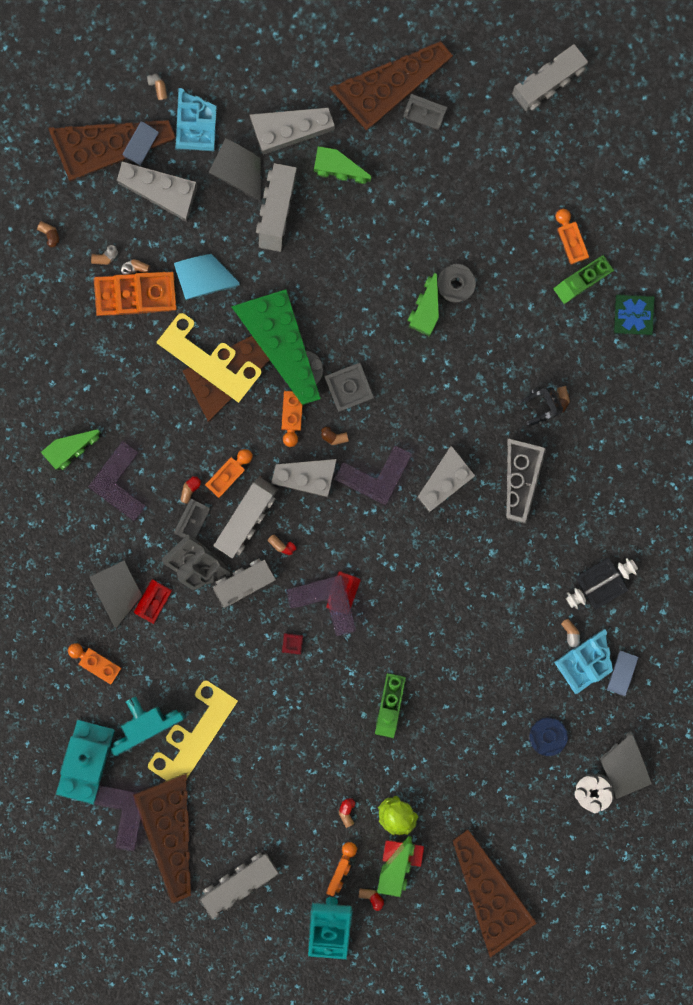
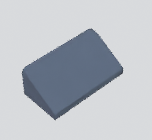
[123,121,159,165]

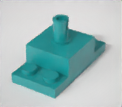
[111,696,186,756]
[56,720,115,805]
[308,897,351,959]

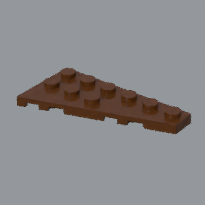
[329,41,453,132]
[48,120,176,182]
[183,336,270,422]
[133,773,191,903]
[452,829,537,958]

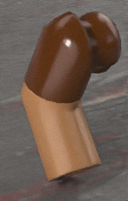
[37,221,60,248]
[557,386,570,413]
[321,427,349,445]

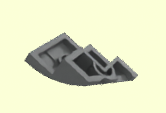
[209,138,261,200]
[162,534,232,590]
[90,560,142,628]
[600,731,652,799]

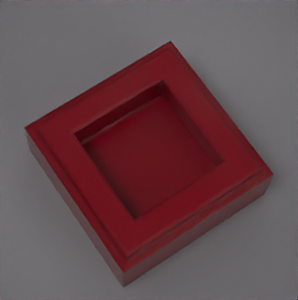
[282,633,303,655]

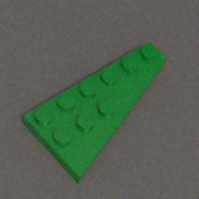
[231,289,321,405]

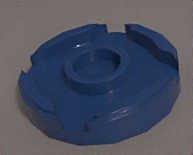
[529,718,568,756]

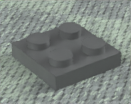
[324,363,374,412]

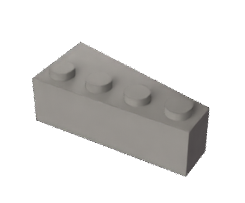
[512,44,588,112]
[250,108,335,155]
[117,162,197,222]
[256,163,296,252]
[507,439,546,524]
[213,477,278,559]

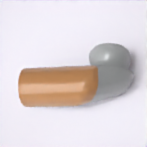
[147,74,167,100]
[91,245,118,265]
[121,259,150,275]
[561,619,580,647]

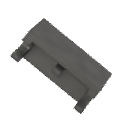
[403,94,447,130]
[174,499,211,539]

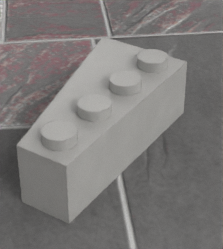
[200,852,279,919]

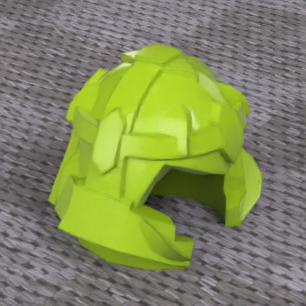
[378,796,418,835]

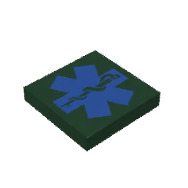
[614,295,654,335]

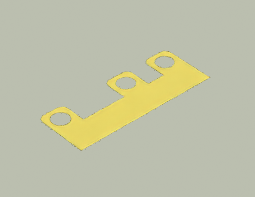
[156,313,261,402]
[148,681,238,781]

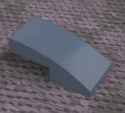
[607,651,638,696]

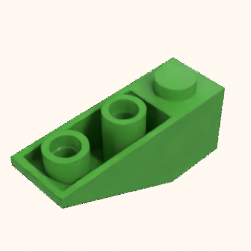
[314,146,371,184]
[554,255,614,304]
[408,273,439,337]
[41,429,101,471]
[375,673,406,738]
[377,836,414,897]

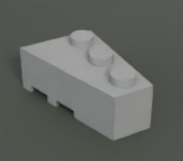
[417,446,475,512]
[272,459,337,497]
[213,558,276,608]

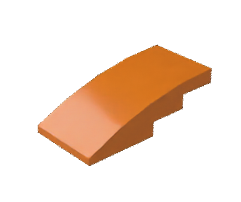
[94,272,176,316]

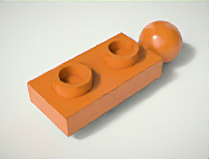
[556,209,589,265]
[281,391,302,447]
[205,449,252,498]
[68,643,121,684]
[326,842,357,896]

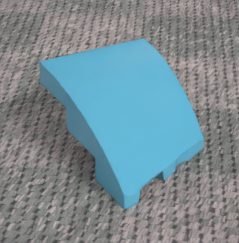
[176,88,216,151]
[174,254,240,300]
[554,629,613,694]

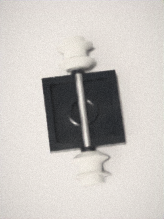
[566,558,638,610]

